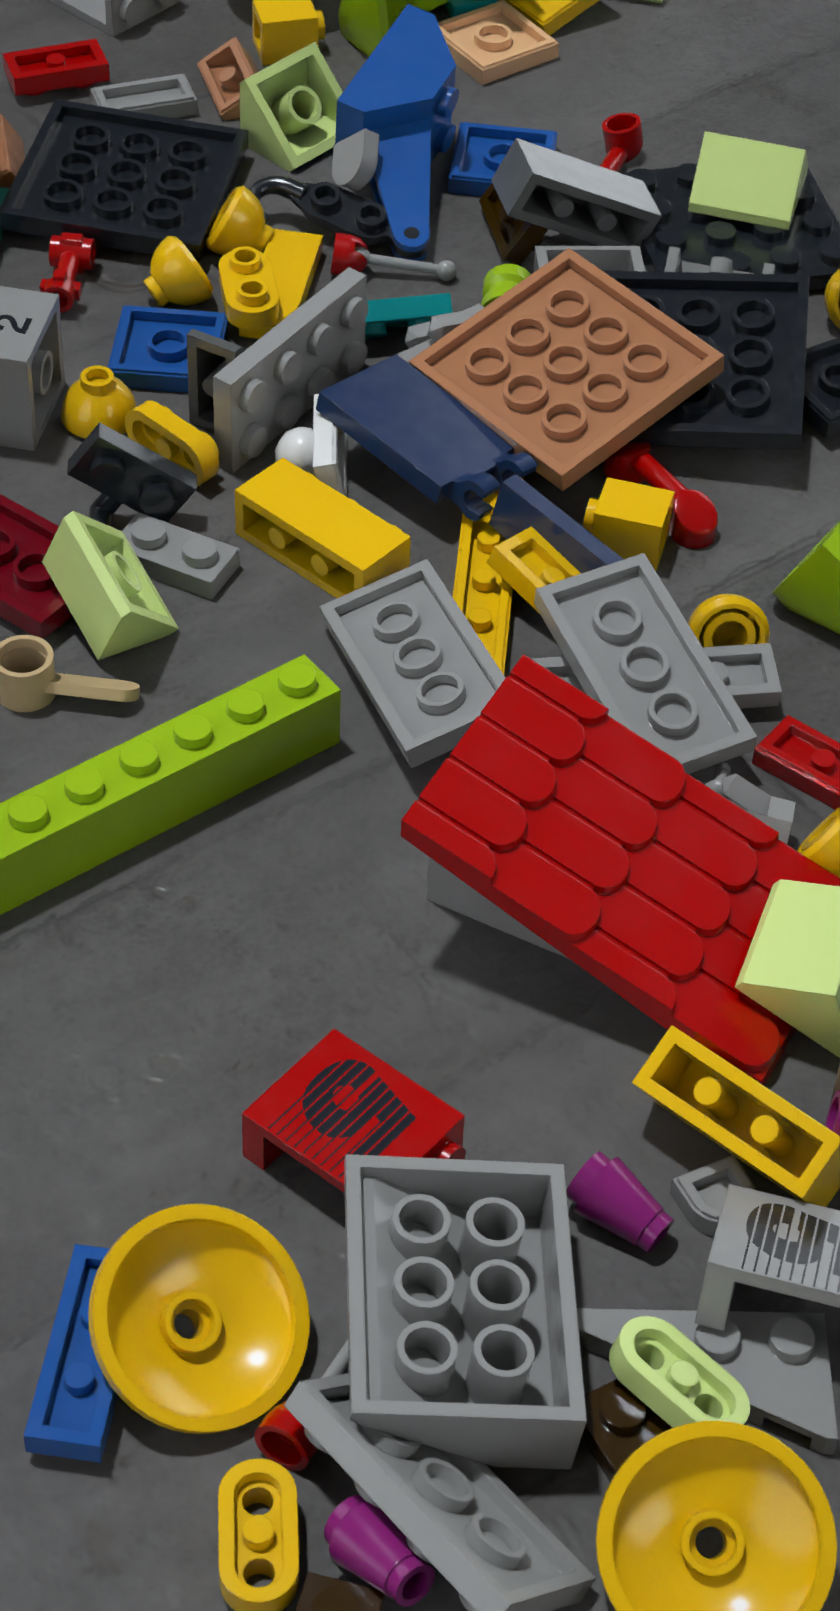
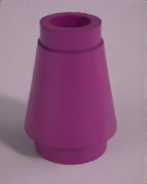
[566,1151,675,1254]
[324,1494,435,1606]

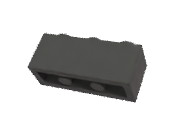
[491,138,662,250]

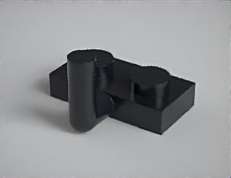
[67,422,197,527]

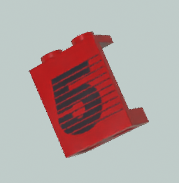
[242,1028,466,1193]

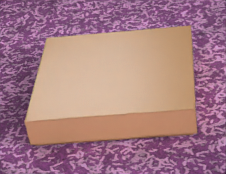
[438,0,559,85]

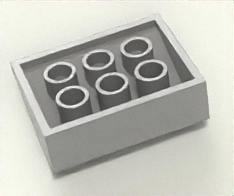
[344,1154,587,1469]

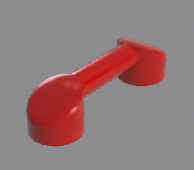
[598,113,644,172]
[603,442,718,549]

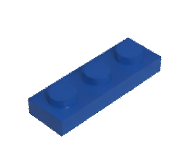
[23,1244,118,1463]

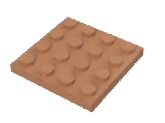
[408,248,724,491]

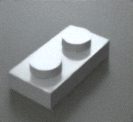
[122,512,240,600]

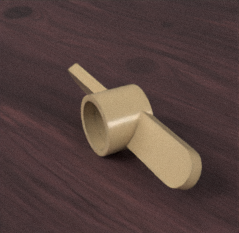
[0,635,140,712]

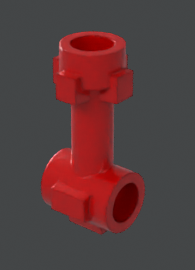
[40,232,96,313]

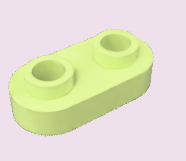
[609,1316,750,1428]

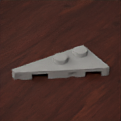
[577,1308,838,1454]

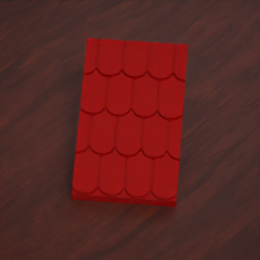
[401,654,840,1086]

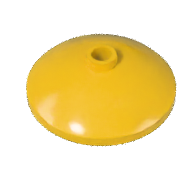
[88,1204,310,1434]
[595,1421,837,1611]

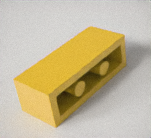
[234,457,411,598]
[631,1025,840,1207]

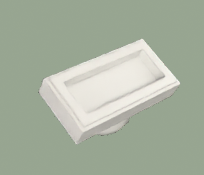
[275,394,347,497]

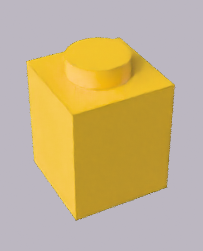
[252,0,325,66]
[583,477,674,571]

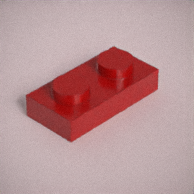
[2,39,110,96]

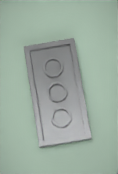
[213,267,368,474]
[534,553,757,774]
[319,559,505,768]
[284,1373,596,1611]

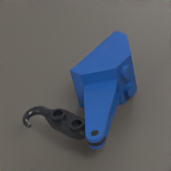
[249,4,459,261]

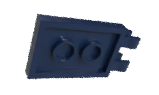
[315,354,538,521]

